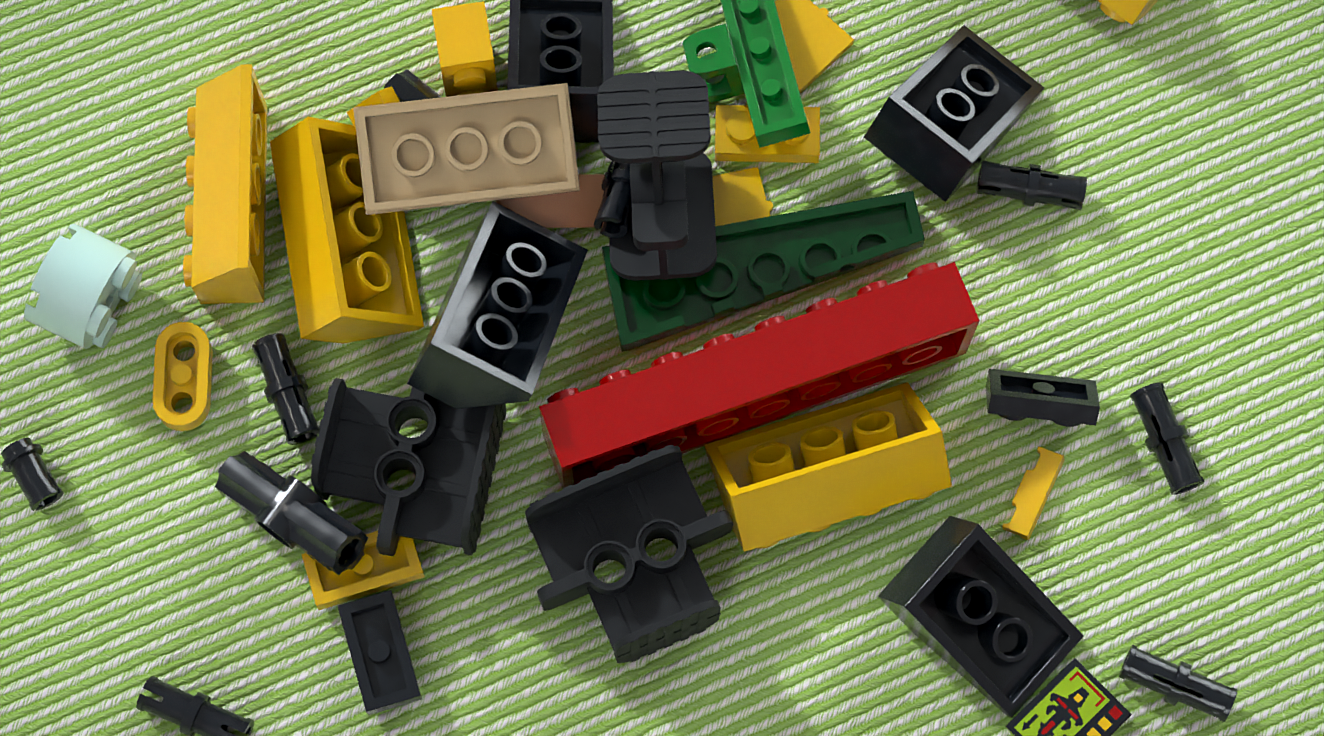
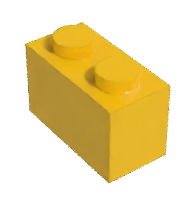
[432,1,498,97]

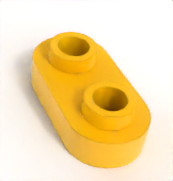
[153,322,213,431]

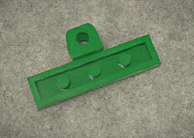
[683,0,811,148]

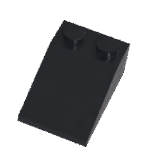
[507,0,614,143]
[863,25,1045,202]
[878,516,1084,718]

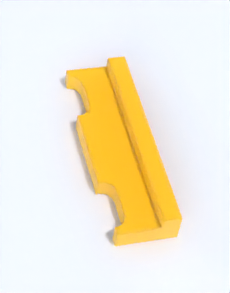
[1002,446,1065,541]

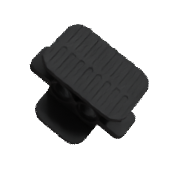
[597,70,717,281]
[311,378,507,557]
[525,445,733,663]

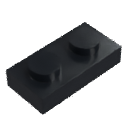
[986,369,1100,427]
[337,590,422,715]

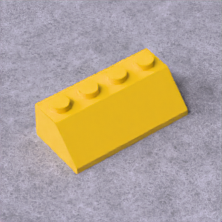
[183,64,267,304]
[270,116,424,344]
[704,382,952,552]

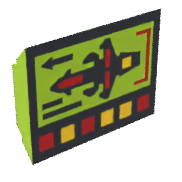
[1006,658,1132,736]

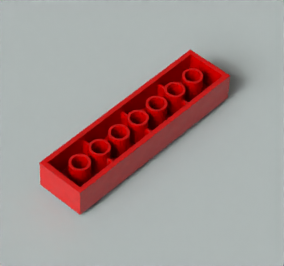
[539,262,980,489]

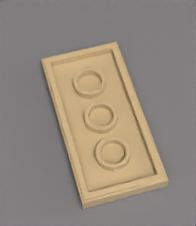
[353,83,580,215]

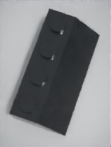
[407,201,588,409]

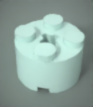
[24,224,142,349]

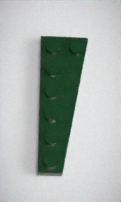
[602,191,925,352]

